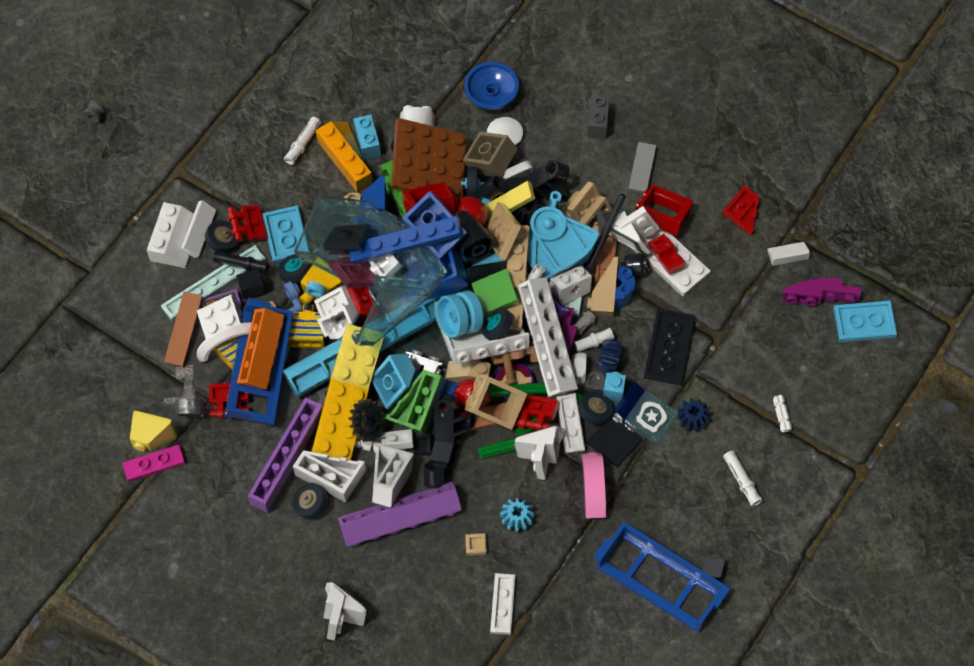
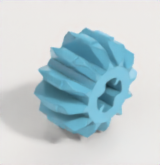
[500,497,534,532]

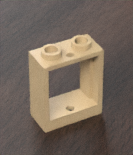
[465,374,527,430]

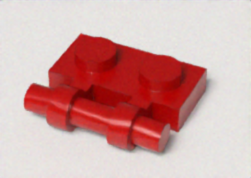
[228,205,268,242]
[209,383,250,419]
[514,395,559,431]

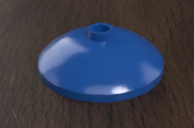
[464,62,519,110]

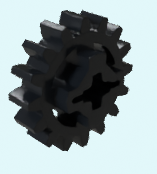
[349,399,386,442]

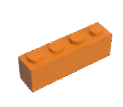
[237,308,284,390]

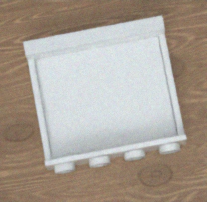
[434,293,529,364]

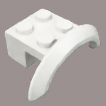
[197,295,252,362]

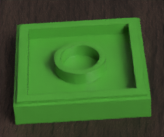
[471,268,519,317]

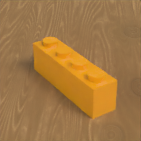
[316,121,373,193]

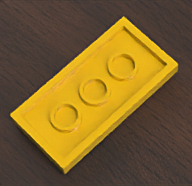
[311,379,369,460]

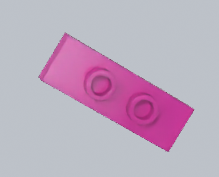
[122,445,185,482]

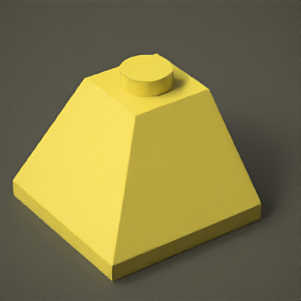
[130,410,178,452]

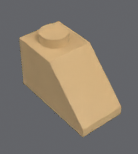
[445,359,491,383]

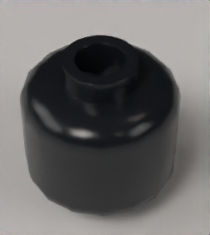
[621,253,650,278]

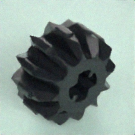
[513,195,544,226]

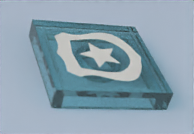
[624,390,678,444]

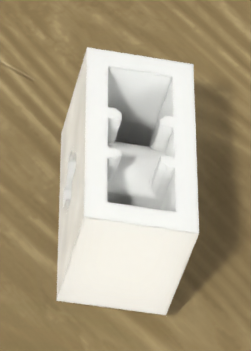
[549,265,592,305]

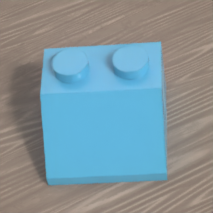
[371,354,415,409]

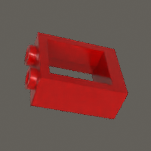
[401,182,458,214]
[635,184,693,236]

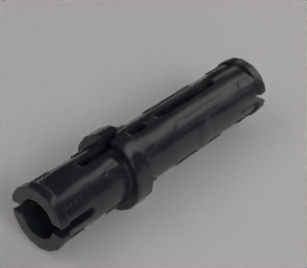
[213,250,270,274]

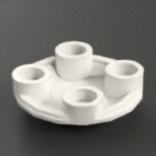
[487,117,523,145]

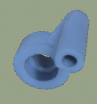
[283,281,303,316]

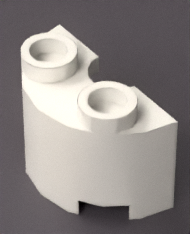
[400,105,436,127]
[368,254,404,285]

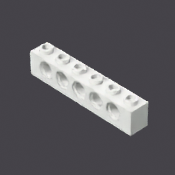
[517,277,578,397]

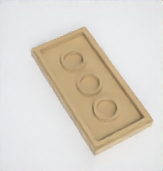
[486,202,521,261]

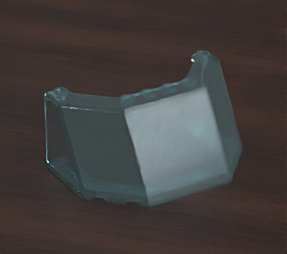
[294,195,448,346]

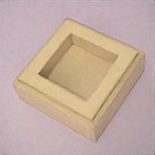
[465,533,486,556]

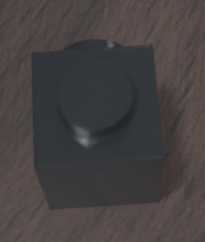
[236,269,267,300]

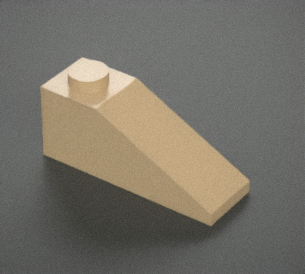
[587,257,618,317]

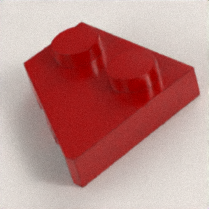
[722,185,759,235]

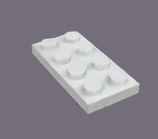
[631,229,711,297]

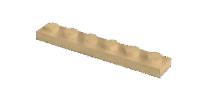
[505,225,530,331]

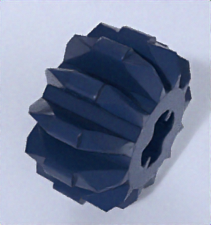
[597,339,622,372]
[677,397,710,432]

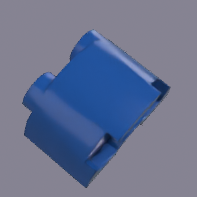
[614,266,635,309]

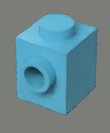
[603,372,626,402]

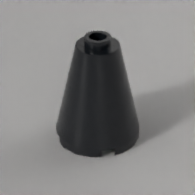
[454,210,496,263]

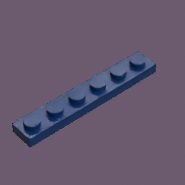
[349,216,462,264]

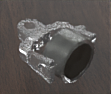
[164,365,204,418]

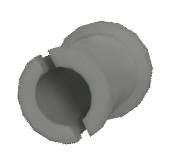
[573,311,596,335]

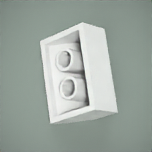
[147,202,194,268]

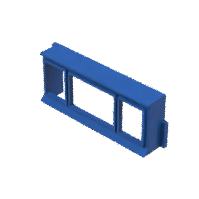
[224,298,293,426]
[594,521,730,633]

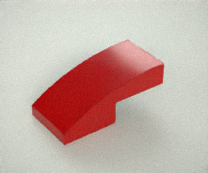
[648,234,686,275]

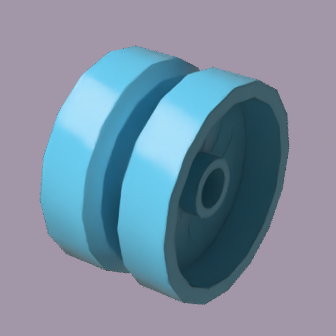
[437,290,483,338]

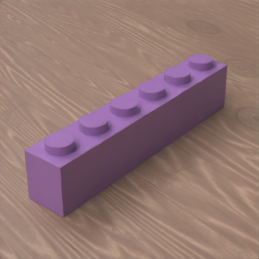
[248,397,323,513]
[338,482,461,546]

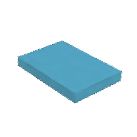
[262,205,310,264]
[833,301,897,342]

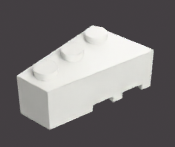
[372,443,414,507]
[293,450,366,503]

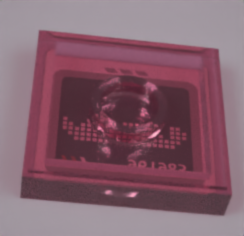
[328,259,380,288]

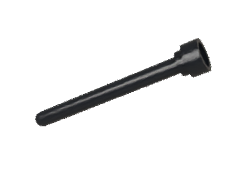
[582,194,626,279]

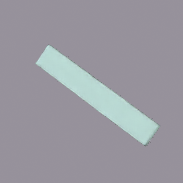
[161,245,266,321]

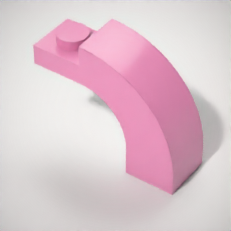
[582,452,606,518]

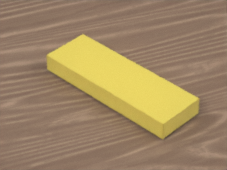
[485,181,535,222]

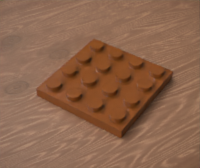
[391,118,466,200]

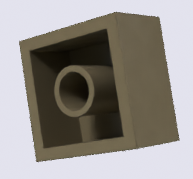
[462,132,517,177]

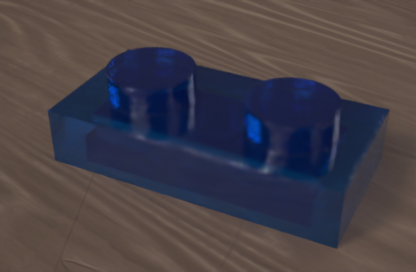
[612,383,649,425]

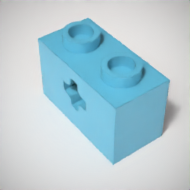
[353,115,381,160]

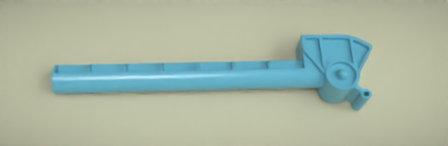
[283,191,599,398]

